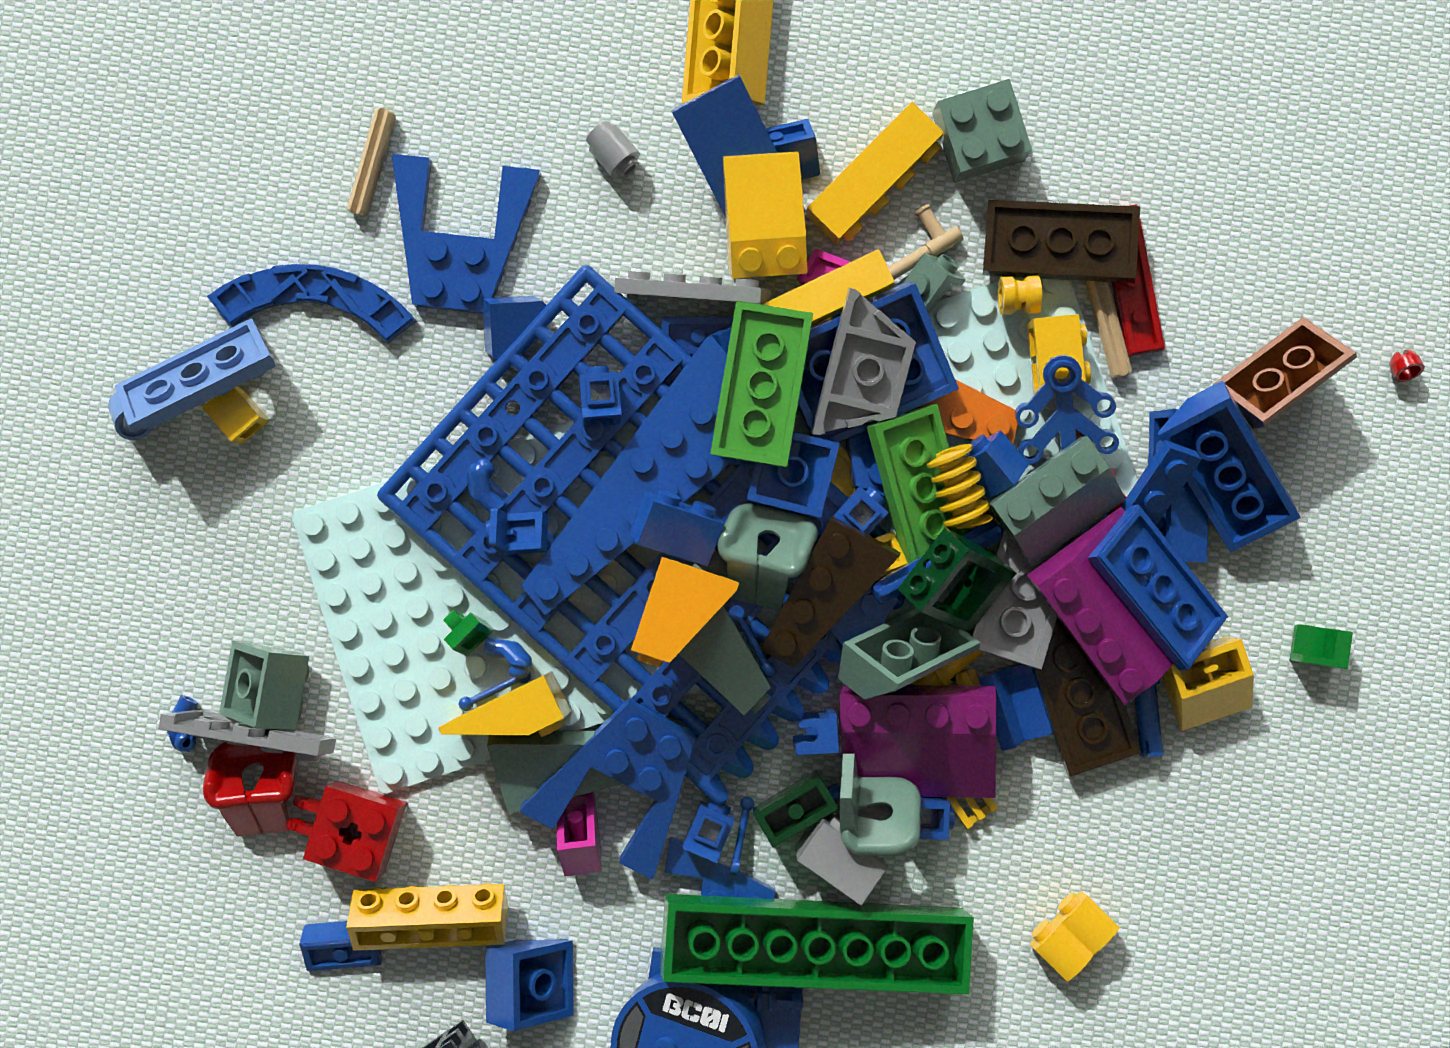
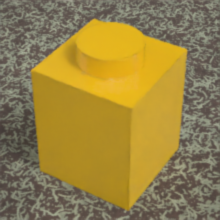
[202,386,270,445]

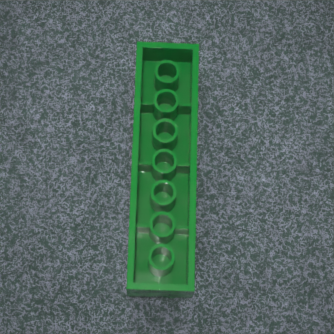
[660,894,974,994]

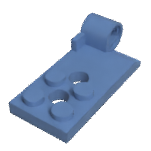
[108,318,276,440]

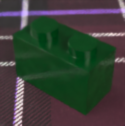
[753,770,839,848]

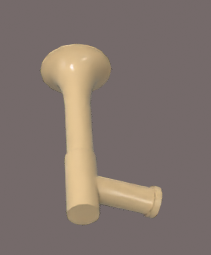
[876,204,964,296]

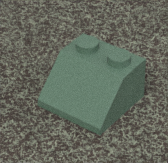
[219,641,309,731]

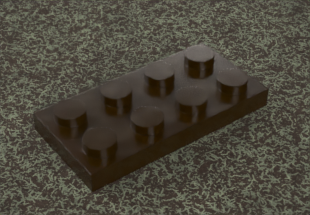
[982,200,1140,283]
[1035,620,1141,777]

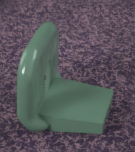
[718,503,818,611]
[840,754,921,856]

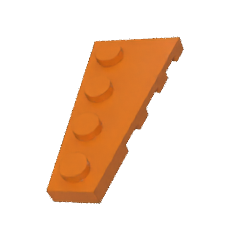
[903,379,1018,444]

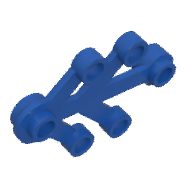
[1015,355,1119,464]

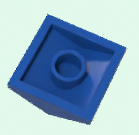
[746,432,840,518]

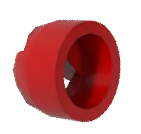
[1389,349,1425,382]

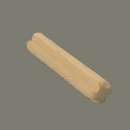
[347,108,396,217]
[1085,281,1132,378]

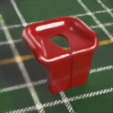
[203,742,298,837]

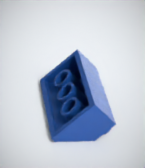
[1158,380,1301,553]

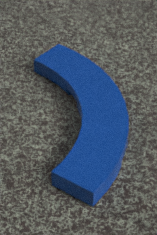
[207,264,417,344]

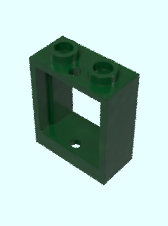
[898,528,1017,633]

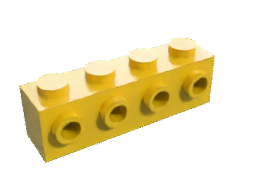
[346,883,508,951]

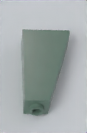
[678,563,771,716]
[487,730,622,814]

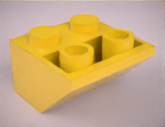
[1162,636,1254,731]

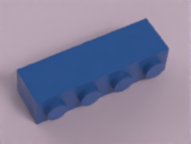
[1148,409,1208,562]

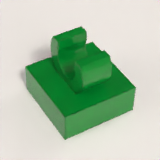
[443,609,494,657]

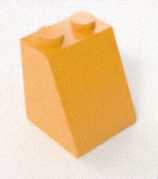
[631,557,739,667]

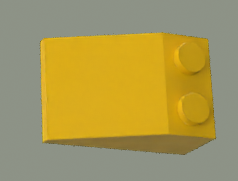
[723,152,807,279]
[438,671,571,737]

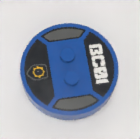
[610,973,765,1048]

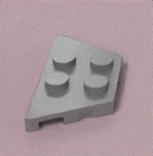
[811,287,916,435]

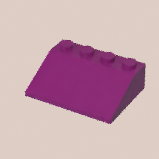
[1027,507,1173,705]
[840,684,996,798]

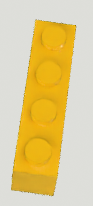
[805,101,944,246]

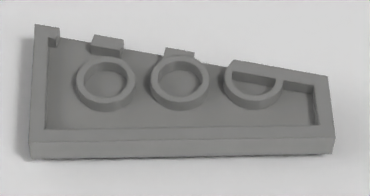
[614,271,778,304]

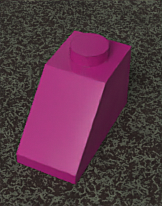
[557,792,602,877]

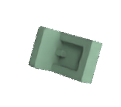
[903,253,966,313]

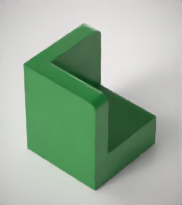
[1289,624,1353,669]

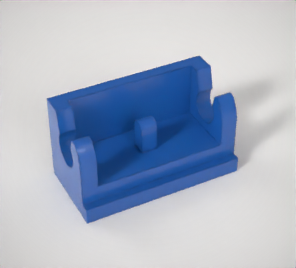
[793,707,839,755]

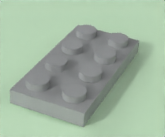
[970,527,1082,670]

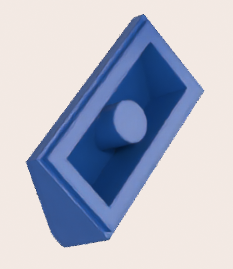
[299,921,382,971]

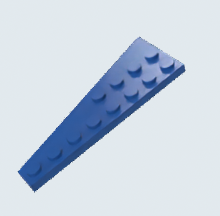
[521,335,737,615]

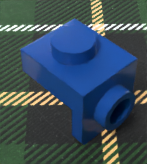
[486,508,548,555]

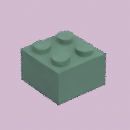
[932,79,1032,183]

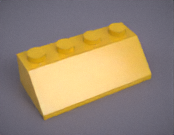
[681,0,773,106]

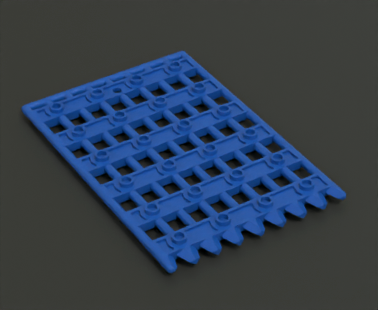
[377,265,905,805]

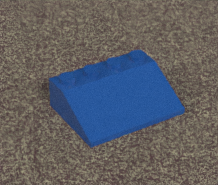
[798,281,959,443]

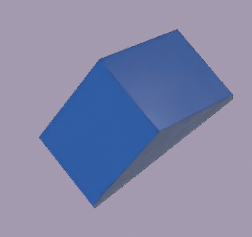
[482,296,547,361]

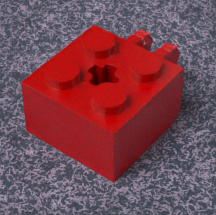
[285,781,407,882]

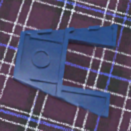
[392,154,541,314]
[520,699,696,880]

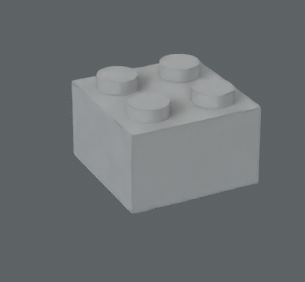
[794,812,888,905]

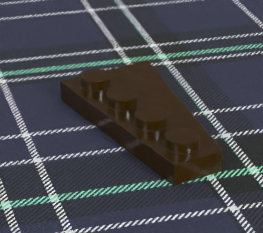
[760,516,901,668]

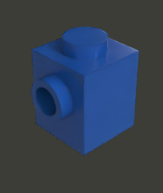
[967,430,1029,499]

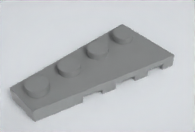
[158,709,336,761]

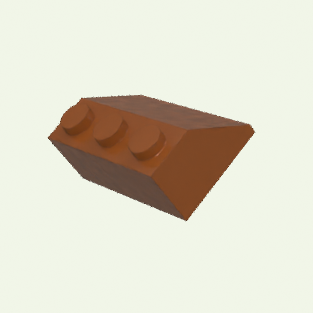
[1213,317,1357,430]

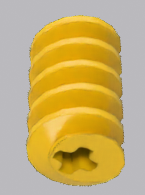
[926,444,993,529]

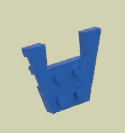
[648,837,775,979]

